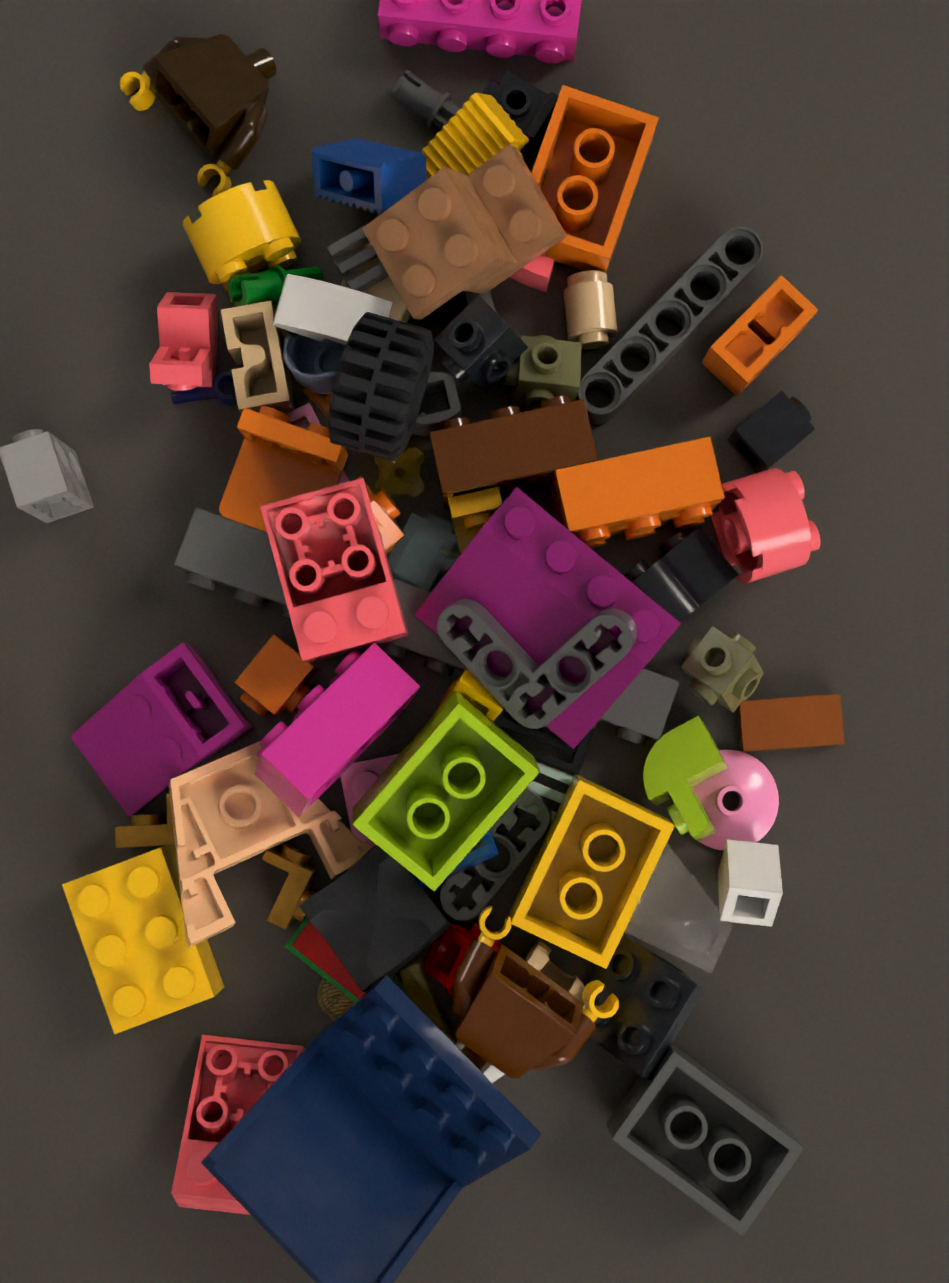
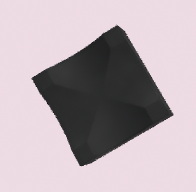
[299,845,452,992]

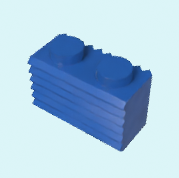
[311,137,426,215]

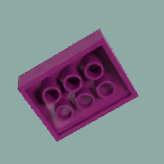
[414,487,681,750]

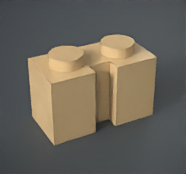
[221,300,296,414]

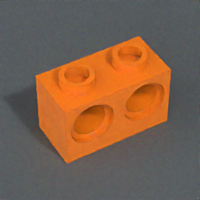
[701,275,818,397]

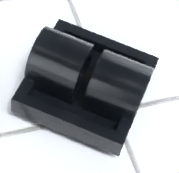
[584,934,705,1080]

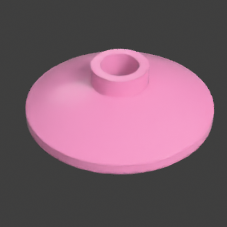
[688,750,779,851]

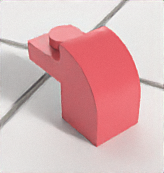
[149,292,219,391]

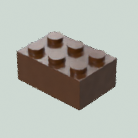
[429,395,598,511]

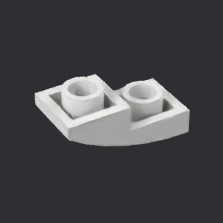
[272,274,393,345]

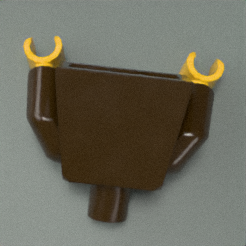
[120,34,276,196]

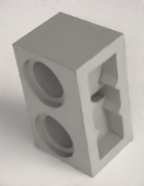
[0,429,94,523]

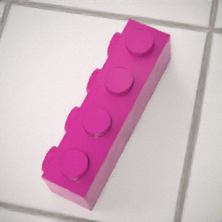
[378,0,581,64]

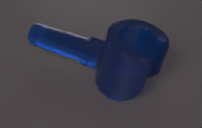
[171,370,237,406]

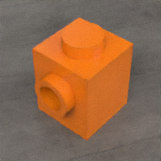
[234,634,319,717]

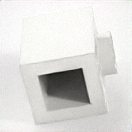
[717,839,783,927]

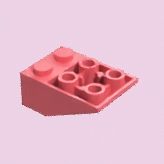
[260,478,409,663]
[171,1035,304,1215]

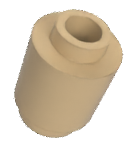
[563,270,618,350]

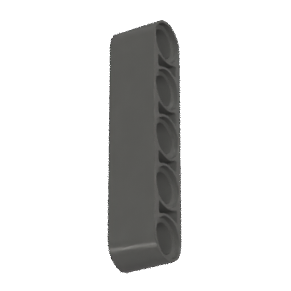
[575,226,764,425]

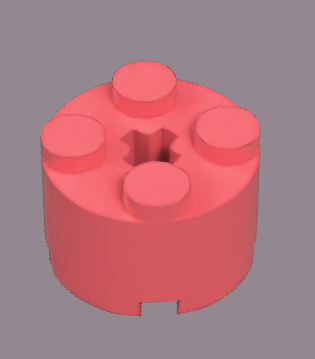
[710,468,821,584]

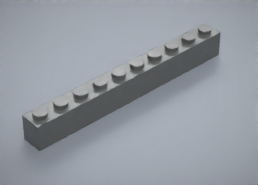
[174,507,680,746]

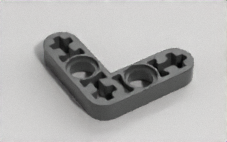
[437,598,638,729]
[440,786,552,921]

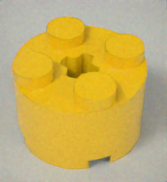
[182,180,301,293]

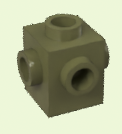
[504,335,582,410]
[681,626,764,713]

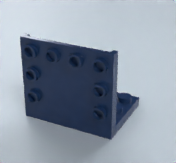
[201,975,541,1283]

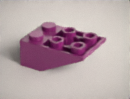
[70,642,253,818]

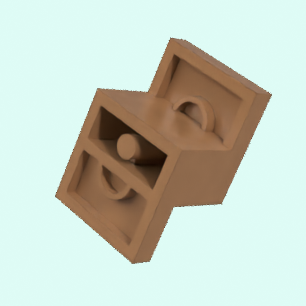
[362,144,567,320]

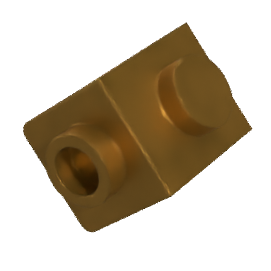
[262,843,318,930]

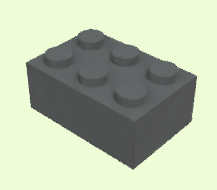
[606,1044,805,1237]

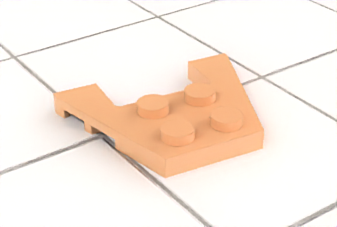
[168,741,371,947]

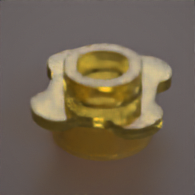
[374,447,424,497]

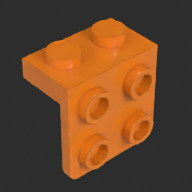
[219,406,348,533]

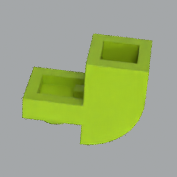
[643,715,728,842]

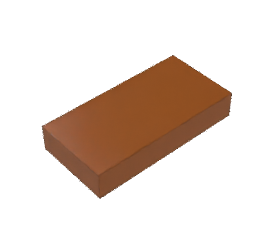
[737,694,845,752]

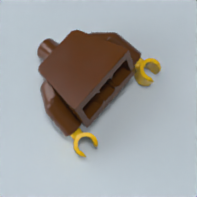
[452,906,619,1078]

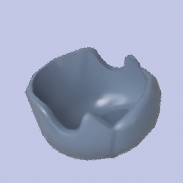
[282,334,346,394]

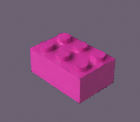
[255,642,420,817]

